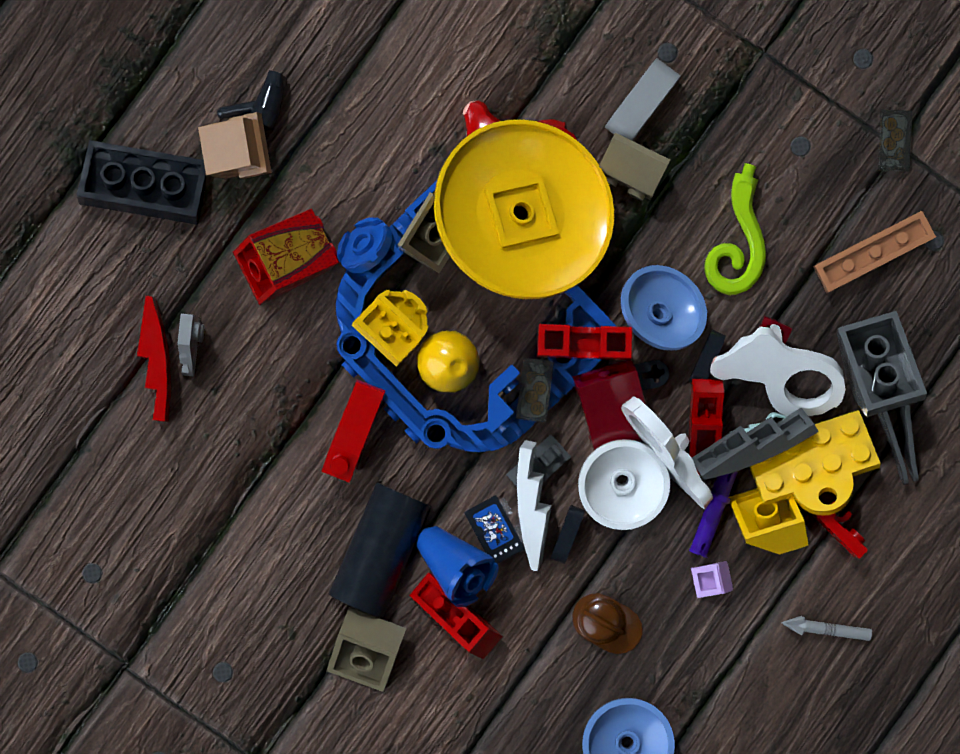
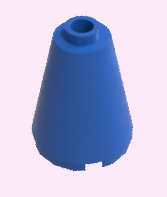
[417,526,499,607]

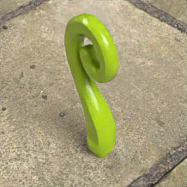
[704,163,766,295]

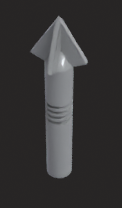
[782,616,872,641]

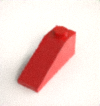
[321,379,386,483]
[409,572,503,660]

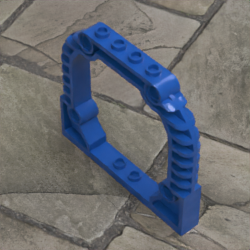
[336,180,616,452]

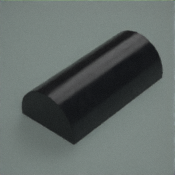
[328,482,432,618]

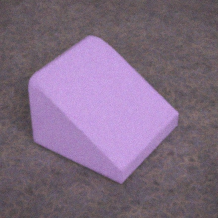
[691,561,733,598]

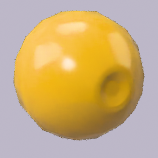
[417,331,480,392]

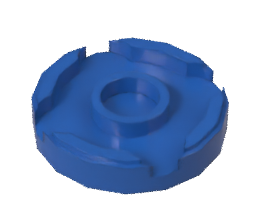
[337,217,392,273]

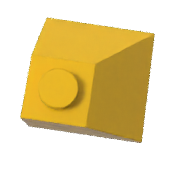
[728,488,809,555]

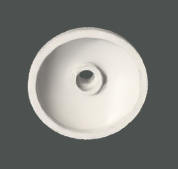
[578,439,670,530]

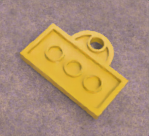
[750,410,881,515]

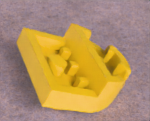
[352,290,428,367]

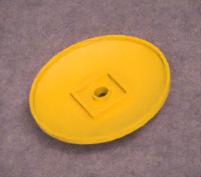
[434,120,614,299]

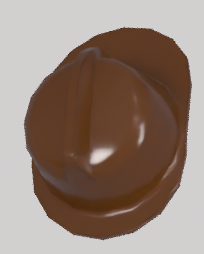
[572,593,642,654]

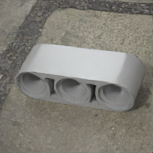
[605,58,681,141]

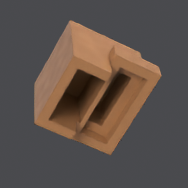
[198,112,272,179]

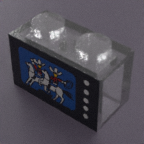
[464,495,525,564]

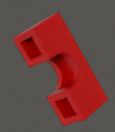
[537,324,632,360]

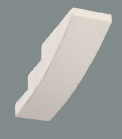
[517,440,551,571]

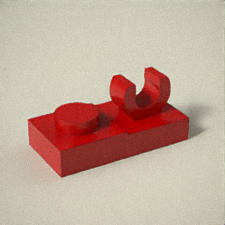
[812,500,868,559]

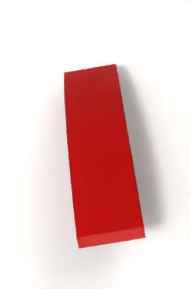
[137,296,171,422]

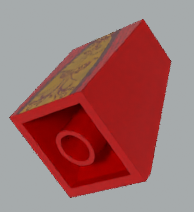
[233,208,339,305]

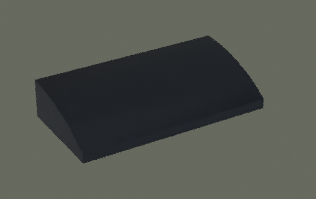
[77,140,207,225]

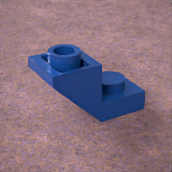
[487,365,520,434]

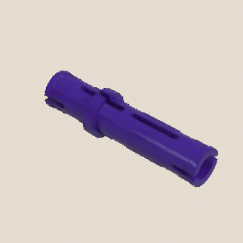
[689,471,738,558]

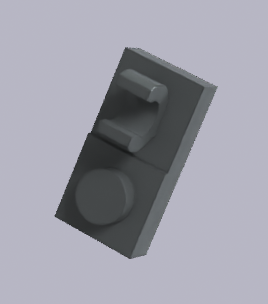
[506,435,571,487]

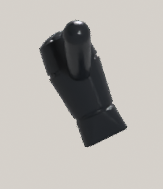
[217,70,287,131]

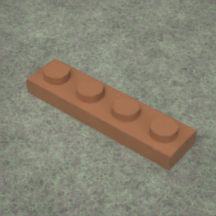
[813,211,936,293]

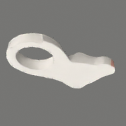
[710,324,846,417]
[621,396,713,509]

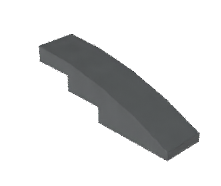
[692,408,819,480]

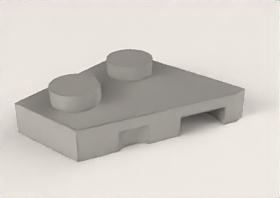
[178,314,205,376]

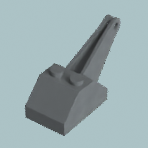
[837,311,927,485]

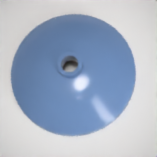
[621,265,707,351]
[582,698,675,754]

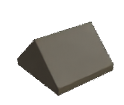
[398,192,450,273]

